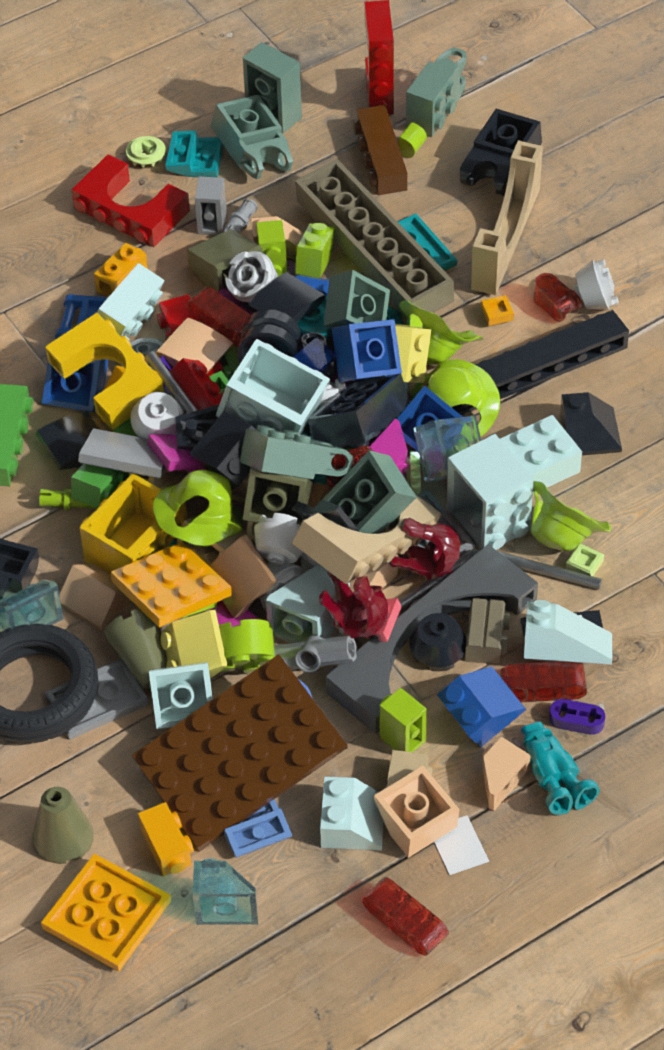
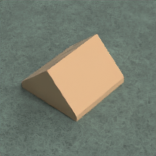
[57,564,131,631]

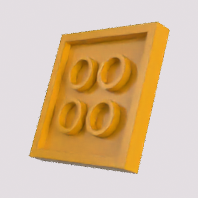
[111,542,231,627]
[41,853,171,972]

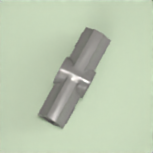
[274,635,357,672]

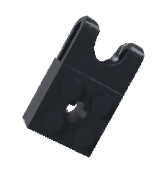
[460,108,542,196]

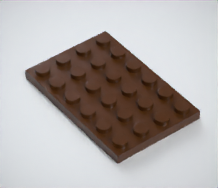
[132,654,348,852]

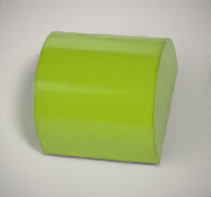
[398,122,427,158]

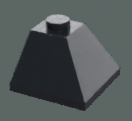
[560,392,622,456]

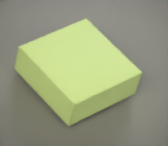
[566,544,604,576]

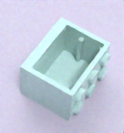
[216,339,330,435]
[447,434,534,550]

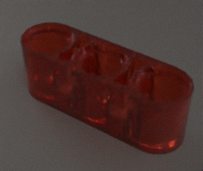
[186,287,251,347]
[500,661,588,703]
[362,877,449,956]

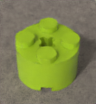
[219,619,275,673]

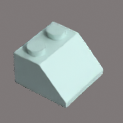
[149,662,213,729]
[320,777,384,850]

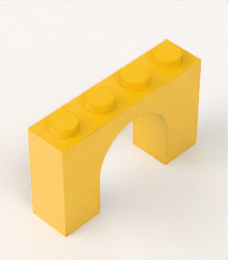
[45,313,164,430]

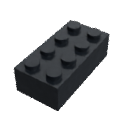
[307,373,410,449]

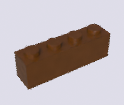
[353,105,408,195]

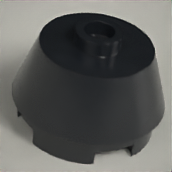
[409,613,467,672]

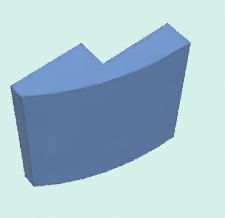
[224,799,292,858]

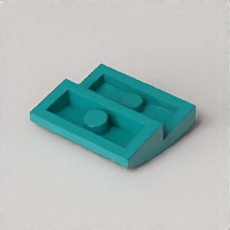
[165,130,224,178]

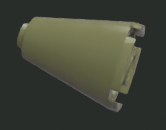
[104,609,167,691]
[33,786,94,864]

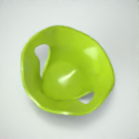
[399,300,484,366]
[410,359,500,444]
[153,470,244,546]
[530,481,611,551]

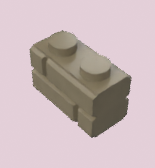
[465,598,510,664]

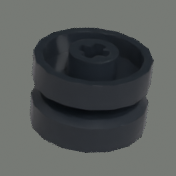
[237,310,301,363]

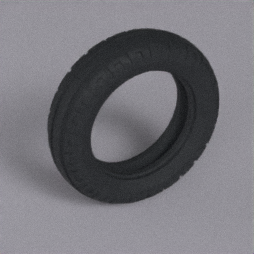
[0,623,98,744]

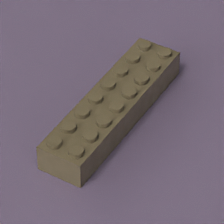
[295,159,454,320]

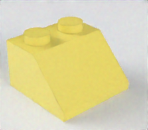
[395,324,431,383]
[161,610,227,679]

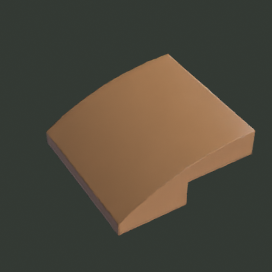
[209,535,277,618]

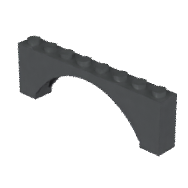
[326,544,538,734]

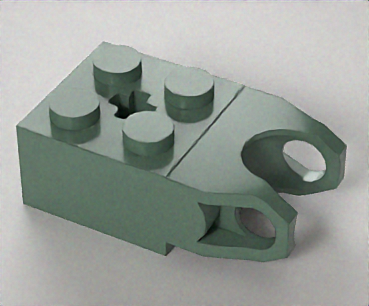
[406,47,466,137]
[210,95,293,179]
[240,425,354,479]

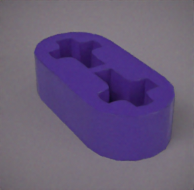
[549,699,605,735]

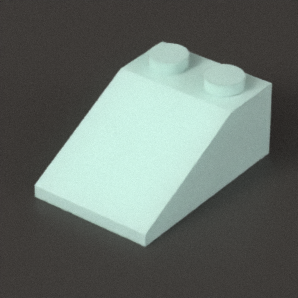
[524,600,612,664]

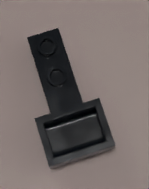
[0,539,39,613]

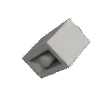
[195,176,227,235]

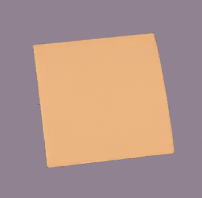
[156,318,233,373]

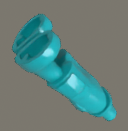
[521,722,600,815]

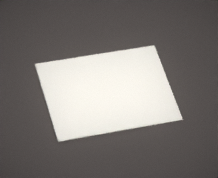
[434,815,489,875]

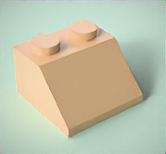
[374,766,459,858]

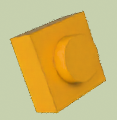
[481,295,514,326]

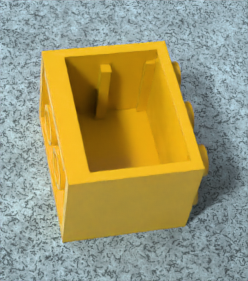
[79,473,187,574]

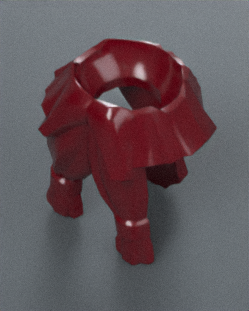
[388,517,460,580]
[319,570,388,638]

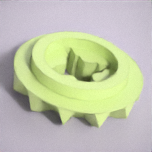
[126,136,166,168]
[406,451,421,495]

